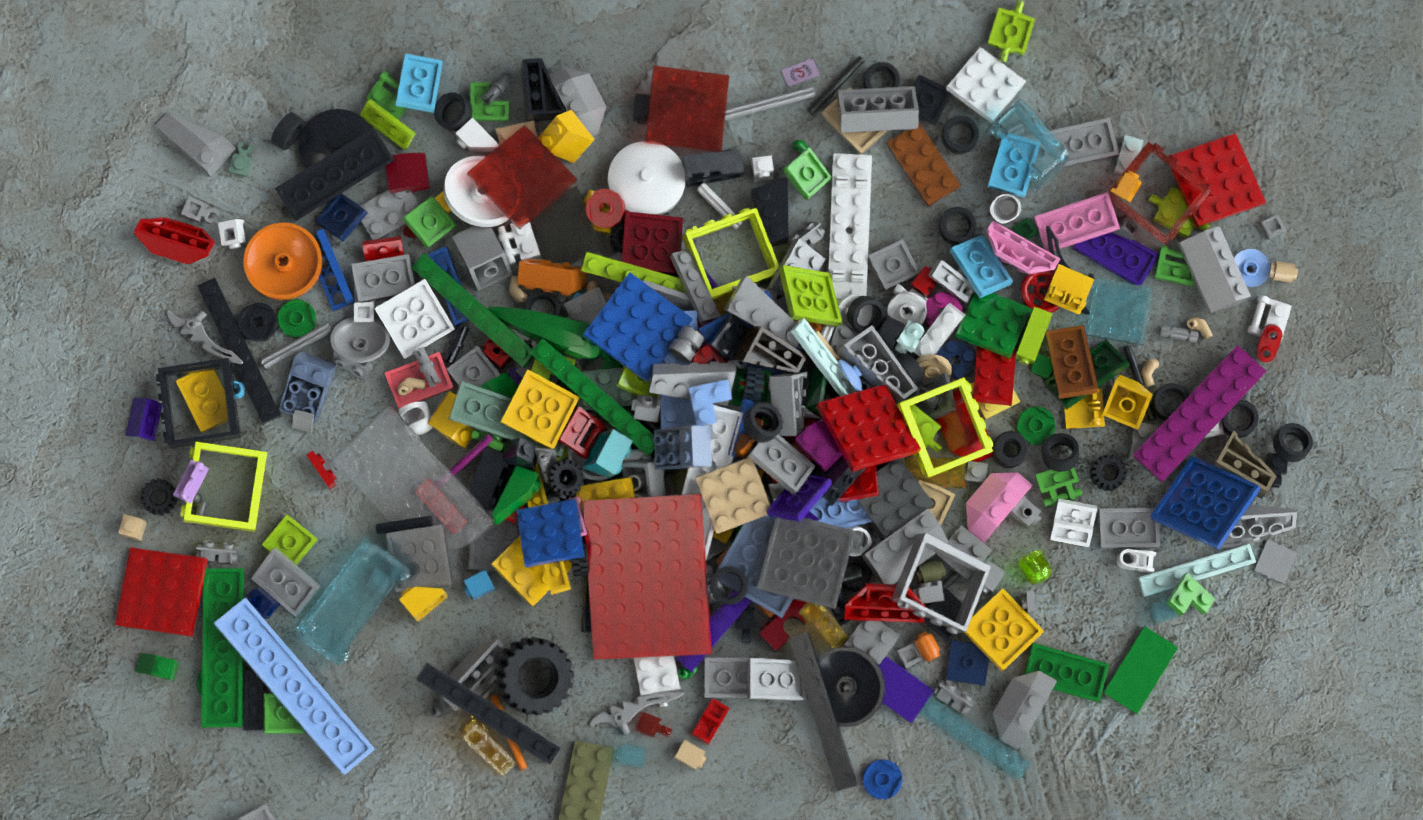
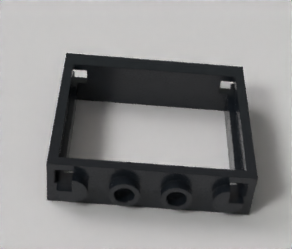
[156,358,241,448]

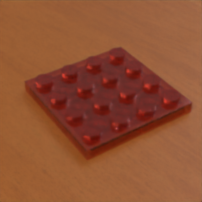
[645,66,730,152]
[467,125,577,230]

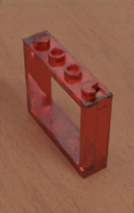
[1108,142,1211,246]

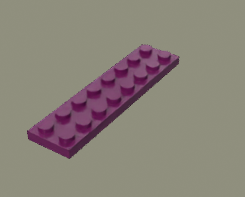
[1133,345,1267,483]

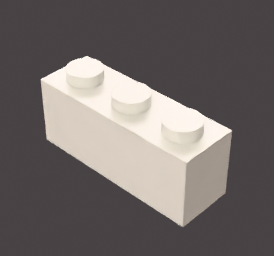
[913,303,965,357]

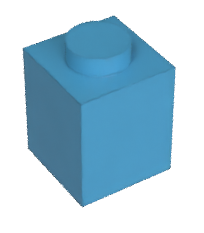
[463,570,495,601]

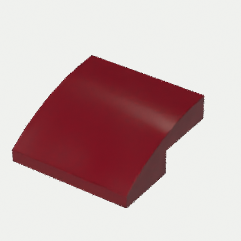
[386,153,430,194]

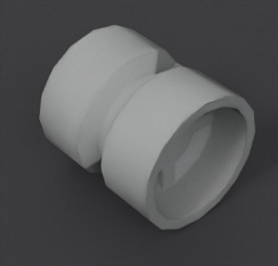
[668,325,705,363]

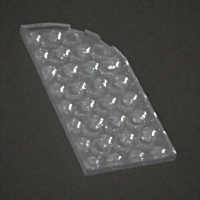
[334,406,494,550]

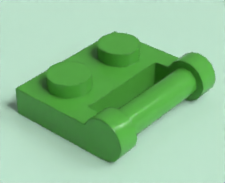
[366,71,407,120]
[1154,245,1194,287]

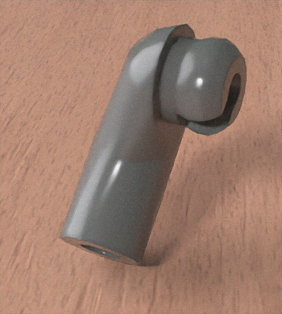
[192,493,207,516]

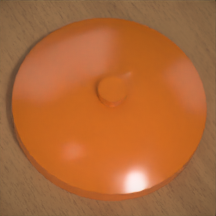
[243,223,322,300]

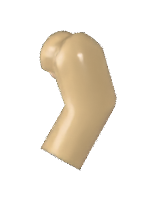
[509,276,528,303]

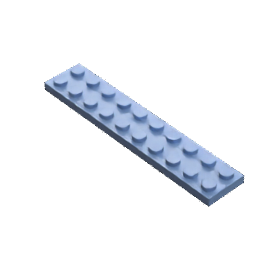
[214,598,375,776]

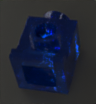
[247,588,280,619]

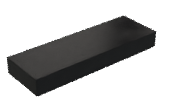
[244,670,265,731]

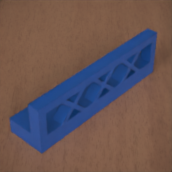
[314,229,355,312]

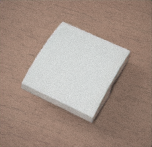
[1050,498,1097,547]

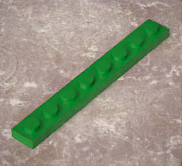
[411,253,533,368]
[530,338,655,457]

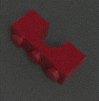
[759,598,819,653]

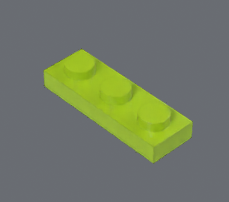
[360,99,416,150]

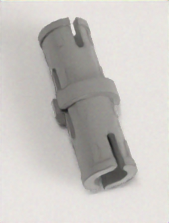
[413,347,441,387]

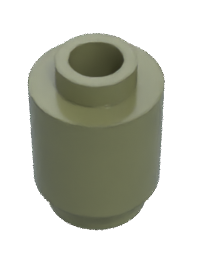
[915,560,946,584]

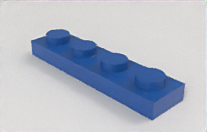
[429,246,470,326]

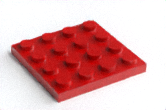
[1166,133,1266,228]
[816,385,921,472]
[115,547,208,637]

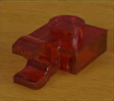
[635,711,672,738]

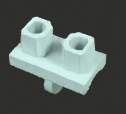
[895,320,925,353]

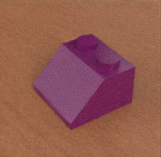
[795,418,842,472]

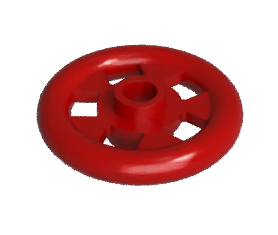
[1020,270,1060,313]

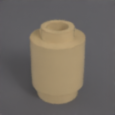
[1269,261,1298,283]

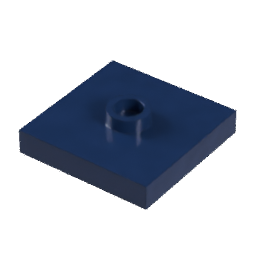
[315,193,368,242]
[945,640,989,686]

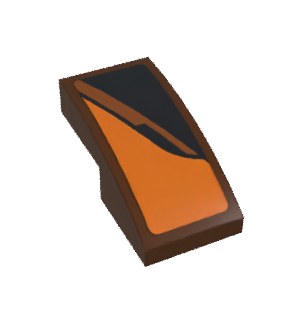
[734,418,766,460]

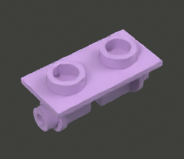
[173,460,209,504]

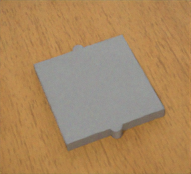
[1254,539,1297,584]

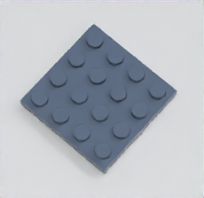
[717,516,793,618]

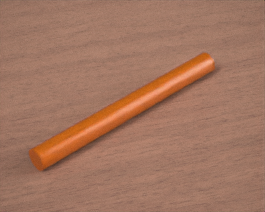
[490,694,527,771]

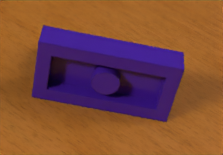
[125,398,163,441]

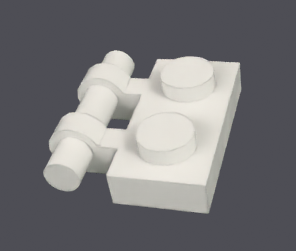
[497,219,540,265]

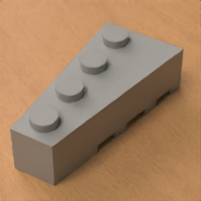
[724,275,799,348]
[836,326,918,403]
[621,458,666,498]

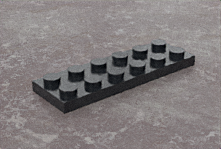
[275,127,395,222]

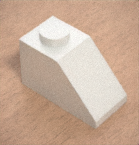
[456,118,500,152]

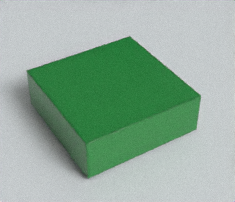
[1030,354,1053,379]

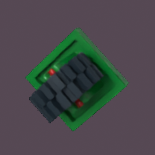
[728,367,772,407]

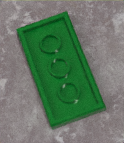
[1103,626,1179,715]
[1024,643,1109,703]

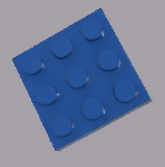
[517,499,585,567]

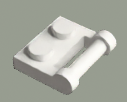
[1247,295,1292,341]

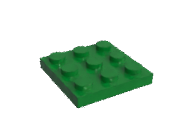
[956,292,1032,359]

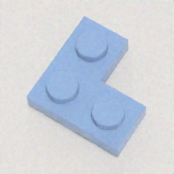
[689,379,732,426]

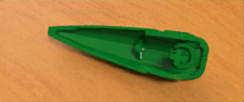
[488,306,601,359]

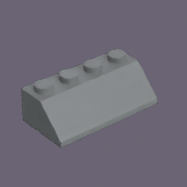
[838,86,919,133]
[1178,226,1251,314]
[862,508,949,584]

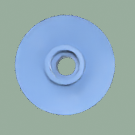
[1234,249,1271,287]
[838,359,862,391]

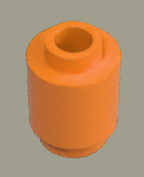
[914,631,941,662]

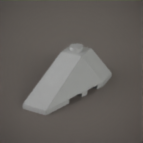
[1220,504,1297,549]

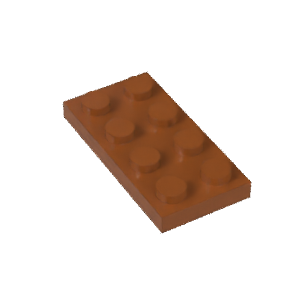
[887,123,961,207]
[1045,325,1098,399]

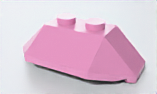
[987,221,1060,275]
[966,472,1033,543]

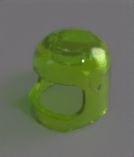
[1017,550,1052,585]

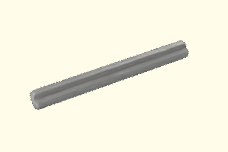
[722,86,815,120]

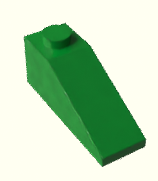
[492,466,541,525]

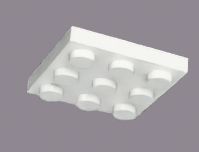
[946,47,1026,124]
[374,279,455,359]

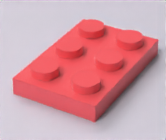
[385,352,454,409]

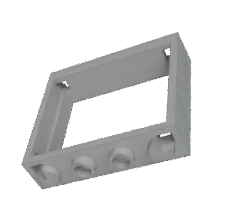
[891,533,991,634]

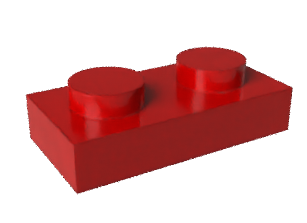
[362,236,404,261]
[306,450,337,490]

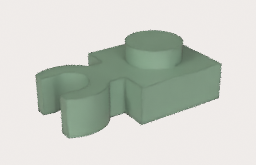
[228,141,253,178]

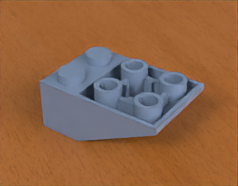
[279,351,337,424]
[654,426,712,470]

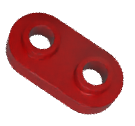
[1256,324,1283,363]

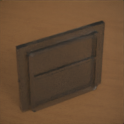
[524,186,602,264]

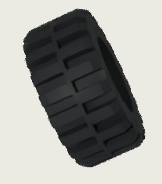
[494,637,574,715]

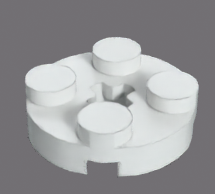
[887,291,927,325]

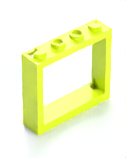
[682,208,779,300]
[896,378,993,478]
[180,442,267,532]

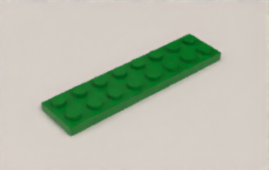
[201,568,245,728]

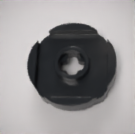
[238,302,278,342]

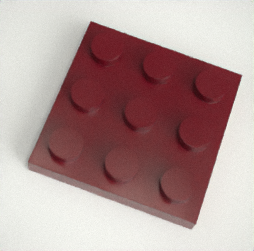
[621,211,683,276]

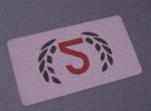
[782,59,820,87]

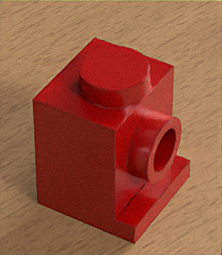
[910,266,937,298]
[483,339,512,370]

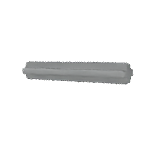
[261,323,332,368]

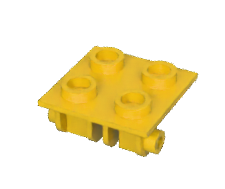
[1044,264,1094,315]
[1064,388,1105,429]

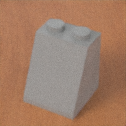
[452,226,513,291]

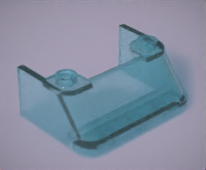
[987,99,1069,191]

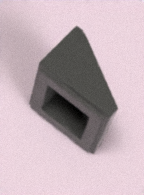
[1113,214,1138,240]

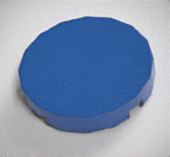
[863,760,903,800]

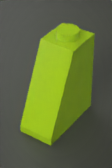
[1016,307,1053,365]

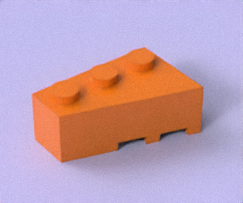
[517,258,587,295]

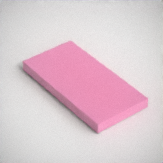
[1034,192,1120,252]

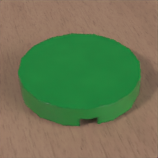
[277,299,316,338]
[1016,406,1056,445]

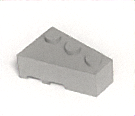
[768,372,807,436]

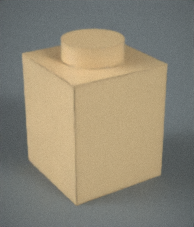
[118,514,147,541]
[675,740,707,770]

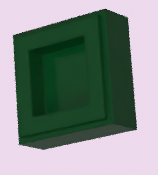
[1011,217,1039,241]

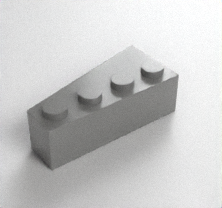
[649,361,736,407]

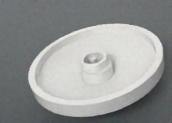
[608,141,685,215]
[443,156,521,227]

